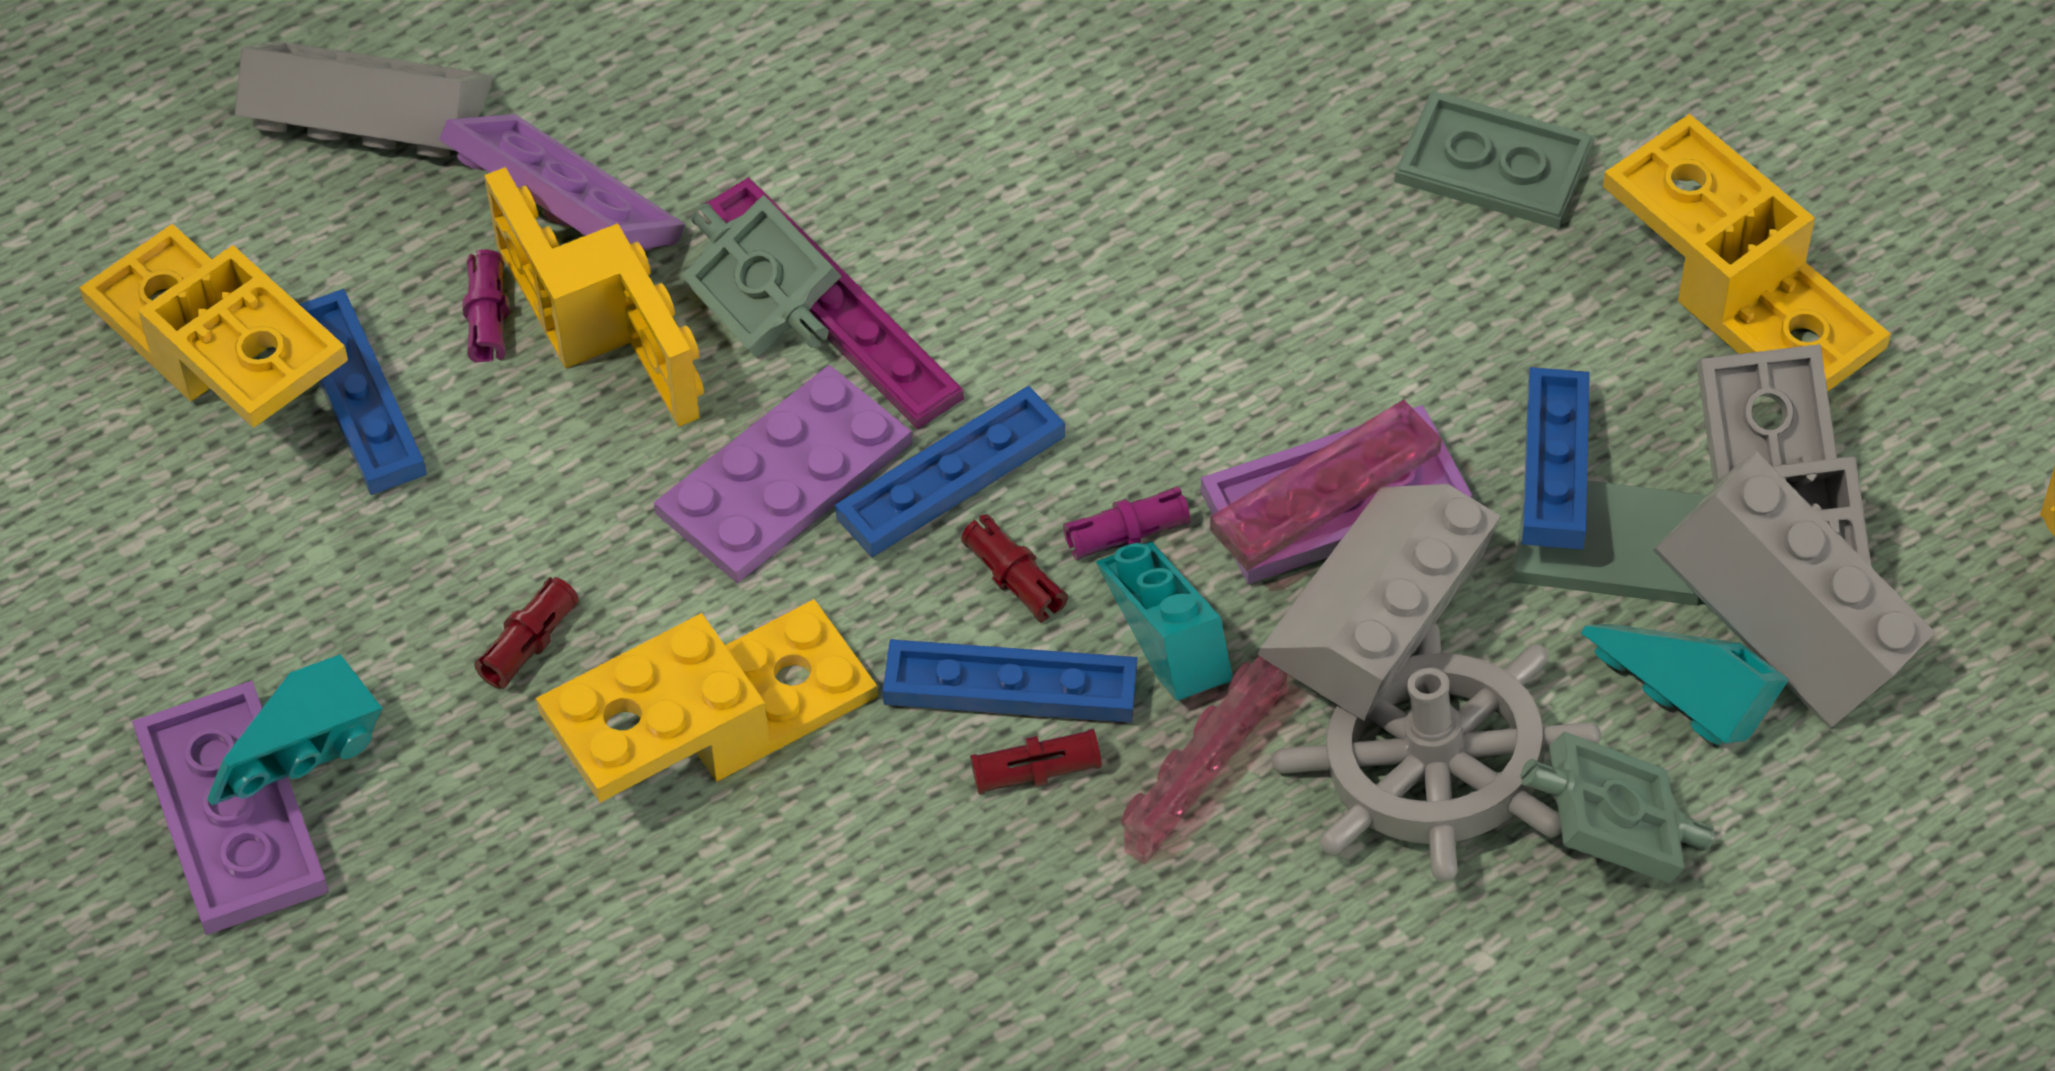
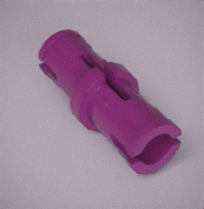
[462,249,510,363]
[1063,486,1190,560]

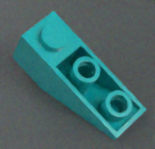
[1096,541,1234,701]
[1581,624,1789,745]
[207,654,383,806]

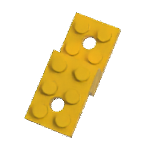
[1603,113,1891,392]
[484,167,704,427]
[79,223,348,428]
[536,599,878,803]

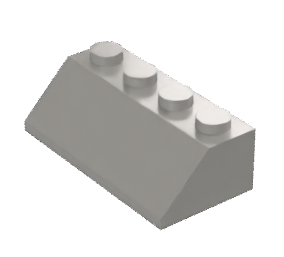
[235,41,493,157]
[1653,452,1936,728]
[1258,484,1501,721]

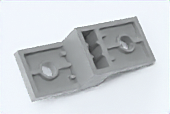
[1696,344,1871,566]

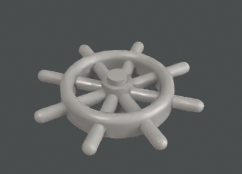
[1272,623,1601,882]

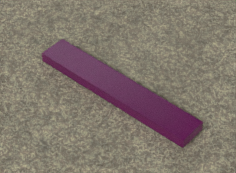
[704,177,964,430]

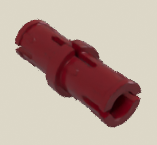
[961,514,1068,623]
[474,577,579,689]
[970,728,1102,794]

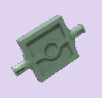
[680,195,841,358]
[1520,731,1715,883]

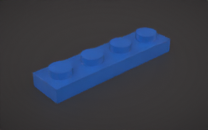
[299,289,427,496]
[1522,367,1590,550]
[835,385,1065,558]
[883,639,1138,723]

